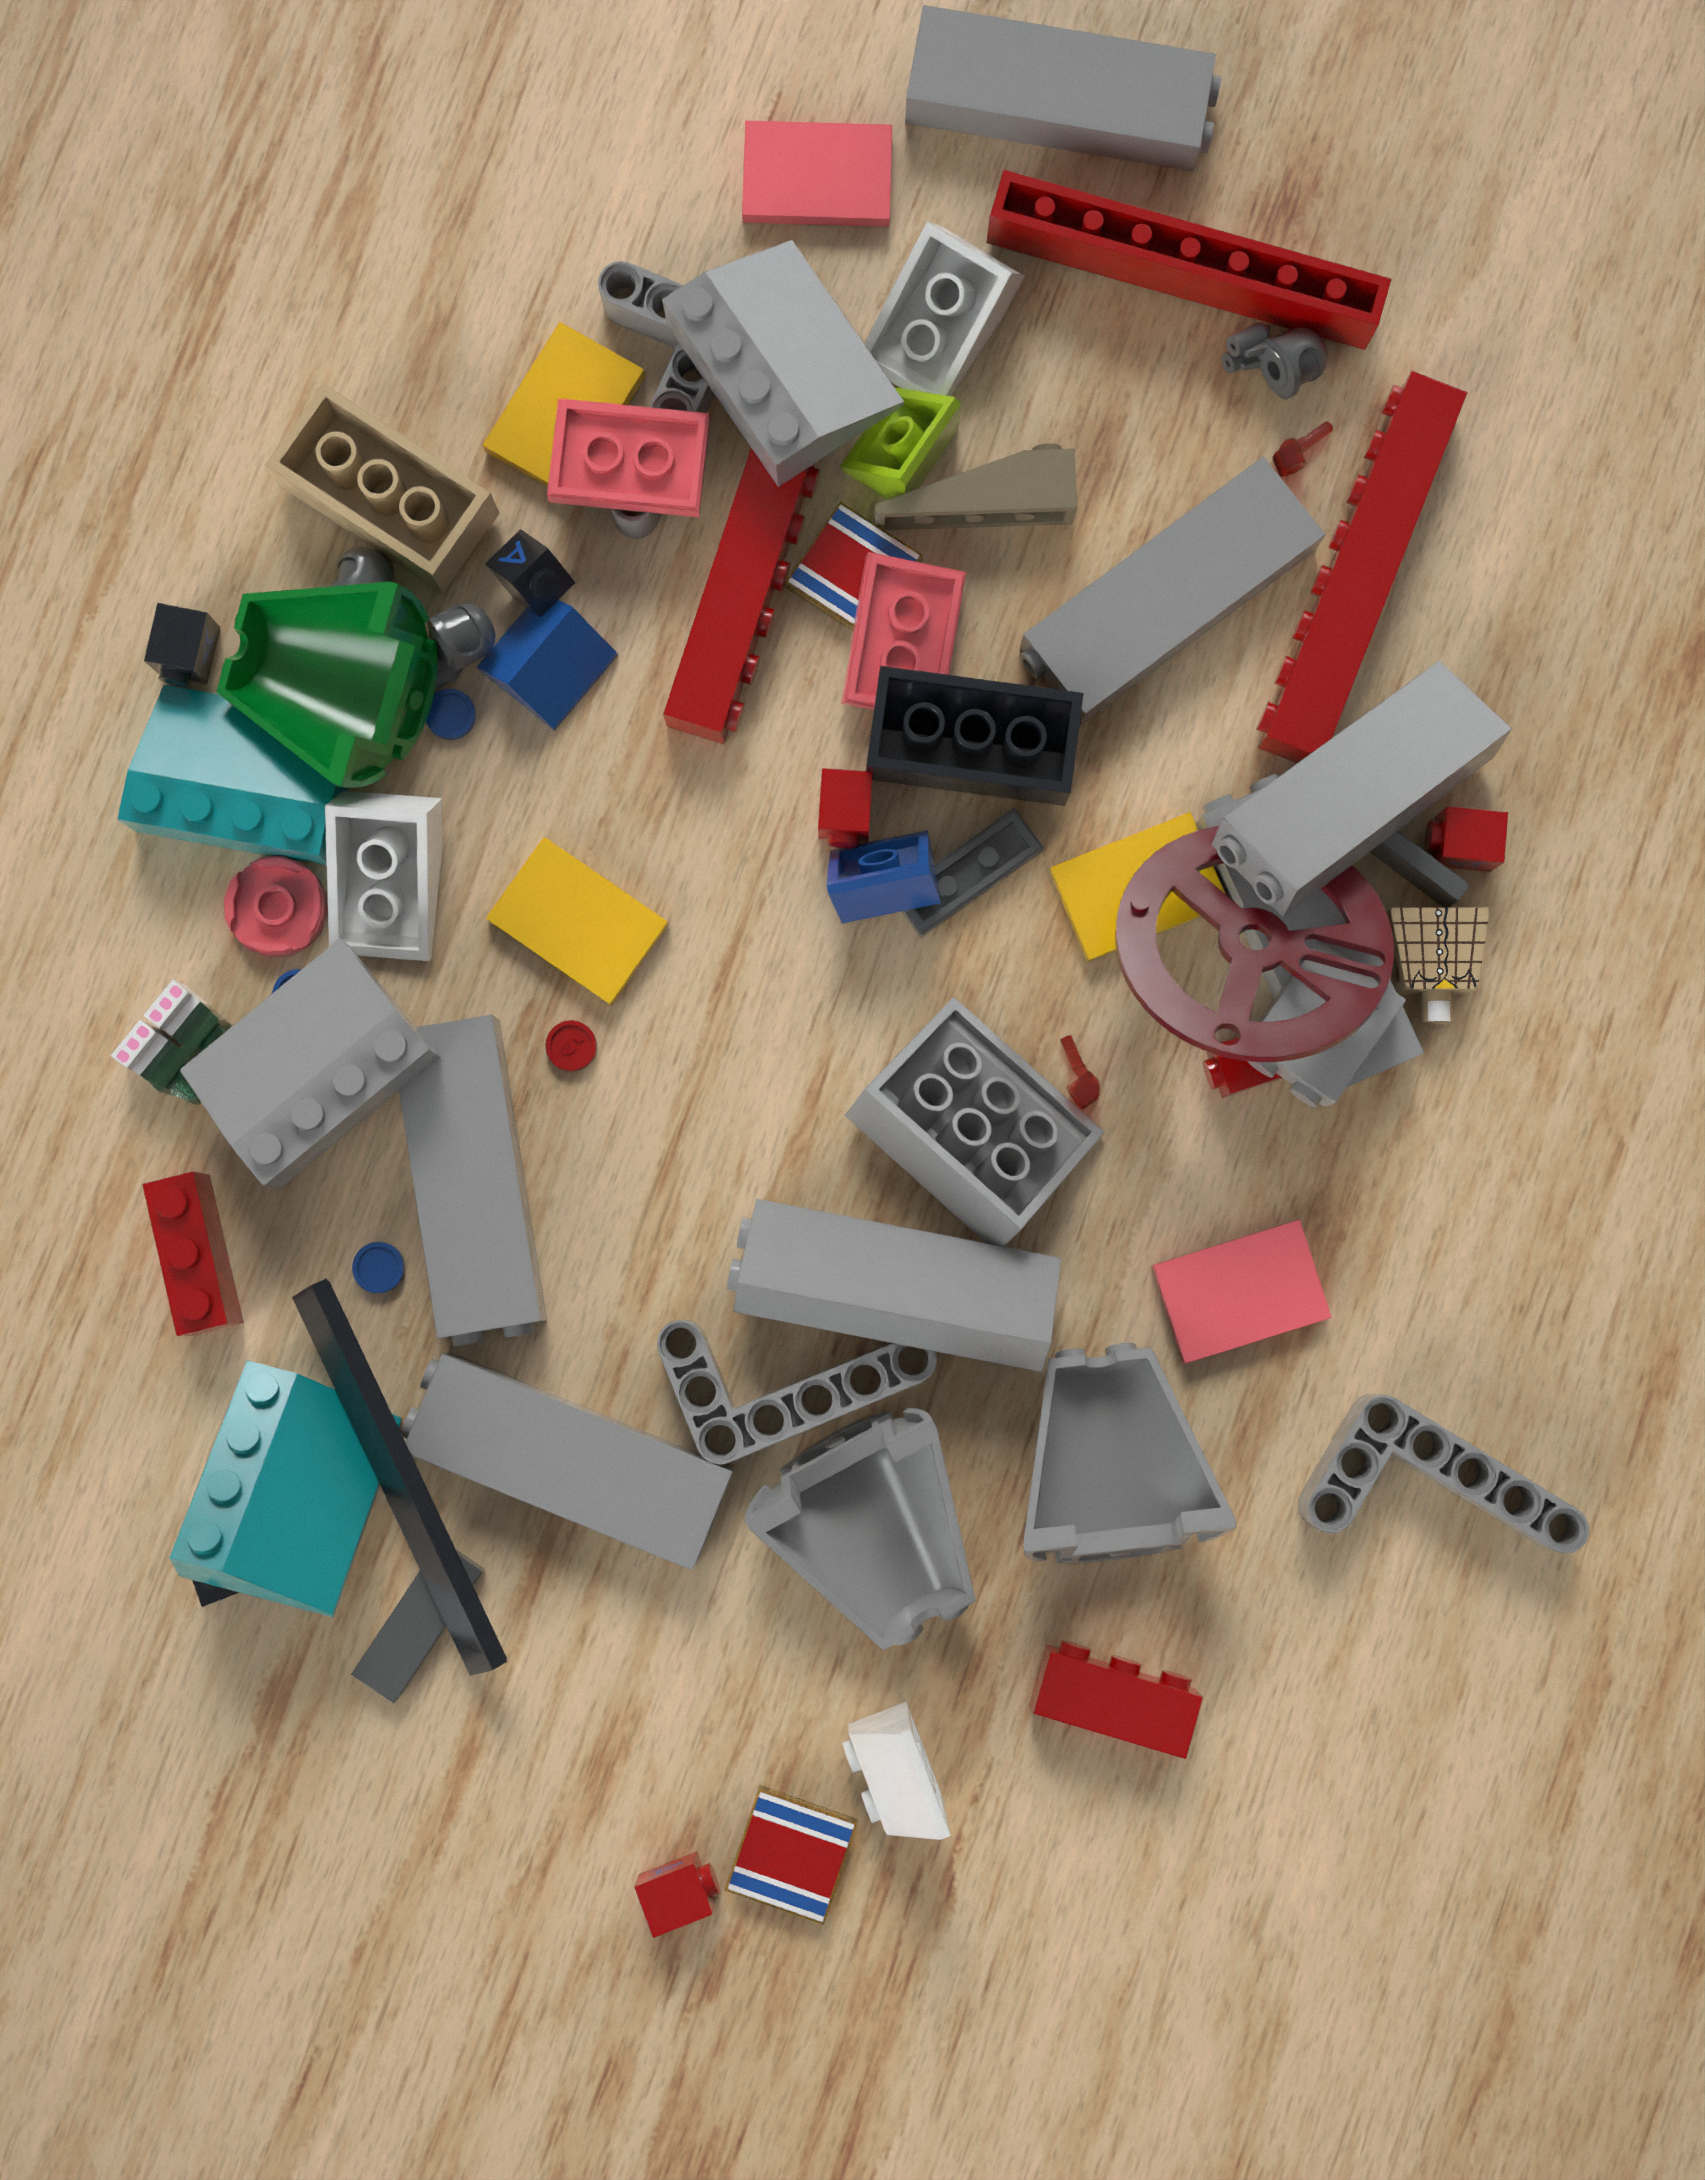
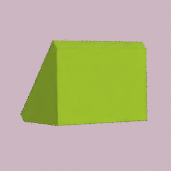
[840,387,961,500]

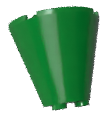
[216,581,438,788]

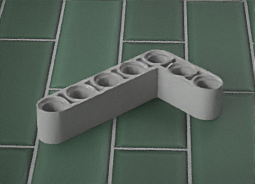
[598,261,715,539]
[657,1319,937,1465]
[1298,1393,1589,1553]

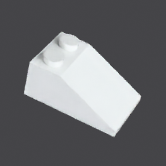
[864,222,1025,396]
[325,791,443,961]
[842,1702,951,1840]

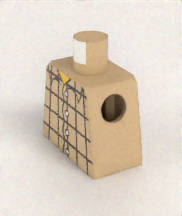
[1386,907,1489,1025]

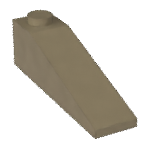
[874,443,1077,531]

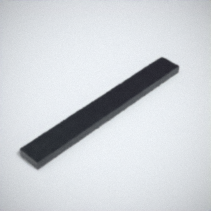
[292,1278,507,1676]

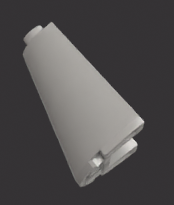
[1023,1343,1236,1563]
[744,1408,976,1650]

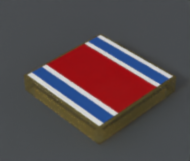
[785,501,923,631]
[725,1785,858,1925]

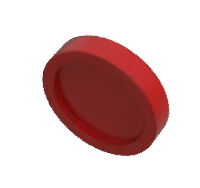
[545,1020,597,1072]

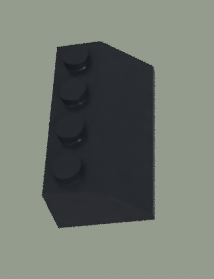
[866,666,1084,806]

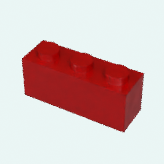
[142,1171,244,1337]
[1029,1640,1203,1759]

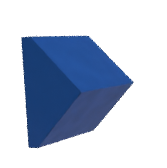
[477,600,618,731]
[826,830,941,924]

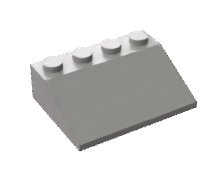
[662,240,904,487]
[180,938,440,1189]
[845,997,1104,1247]

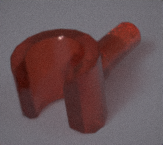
[1272,421,1333,477]
[1060,1035,1100,1109]

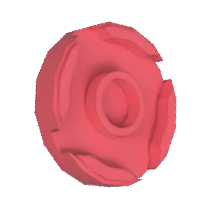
[224,856,328,958]

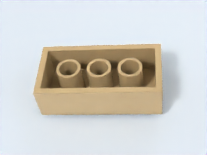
[265,383,499,593]

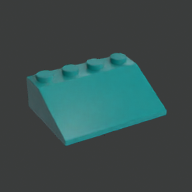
[117,684,348,866]
[169,1360,402,1617]

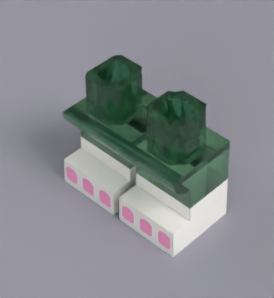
[111,980,232,1105]

